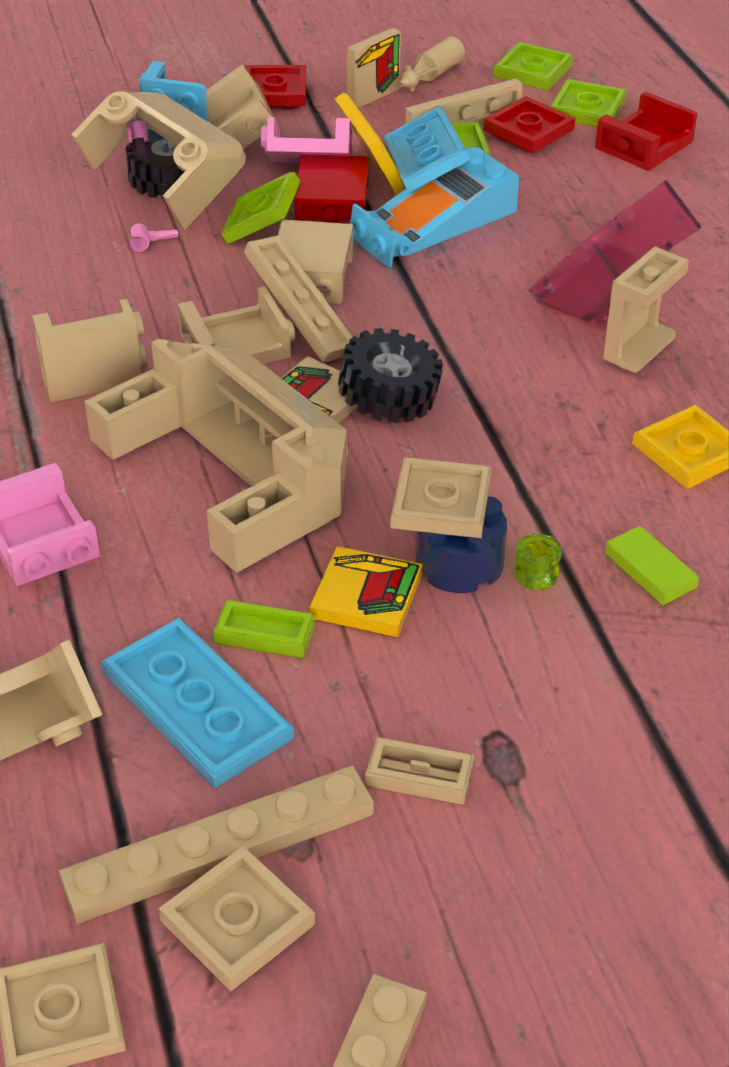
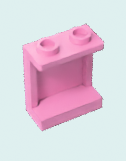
[261,117,353,163]
[0,463,100,587]

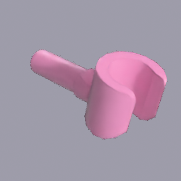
[126,120,149,143]
[130,223,178,252]

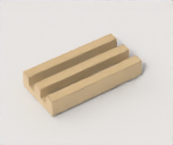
[365,737,475,805]

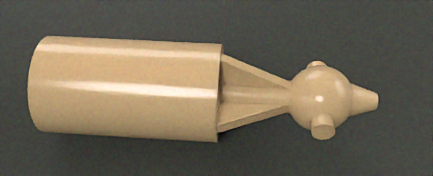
[399,36,465,92]

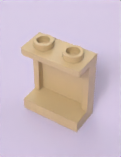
[207,64,274,149]
[269,220,353,304]
[603,246,689,373]
[177,286,295,364]
[32,299,147,403]

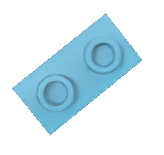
[349,204,411,269]

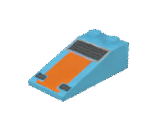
[375,147,519,256]

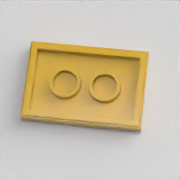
[334,93,406,195]

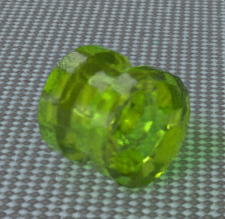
[514,534,562,590]

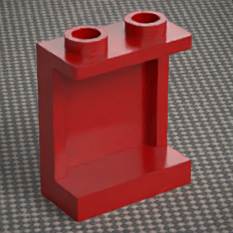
[595,92,697,171]
[295,155,369,224]

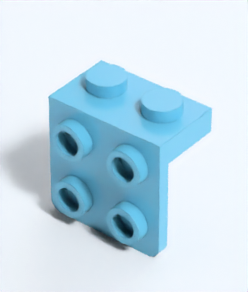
[140,61,208,130]

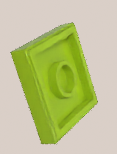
[493,42,574,91]
[550,79,627,127]
[221,172,301,244]

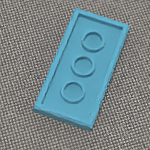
[383,106,471,192]
[101,618,294,789]

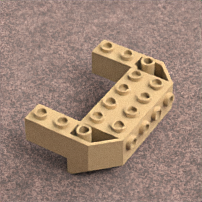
[84,339,348,573]

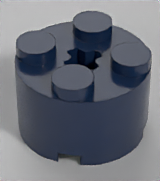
[416,496,507,593]

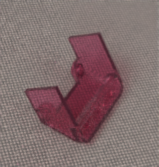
[528,180,702,323]

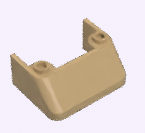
[71,91,246,230]
[0,640,102,760]

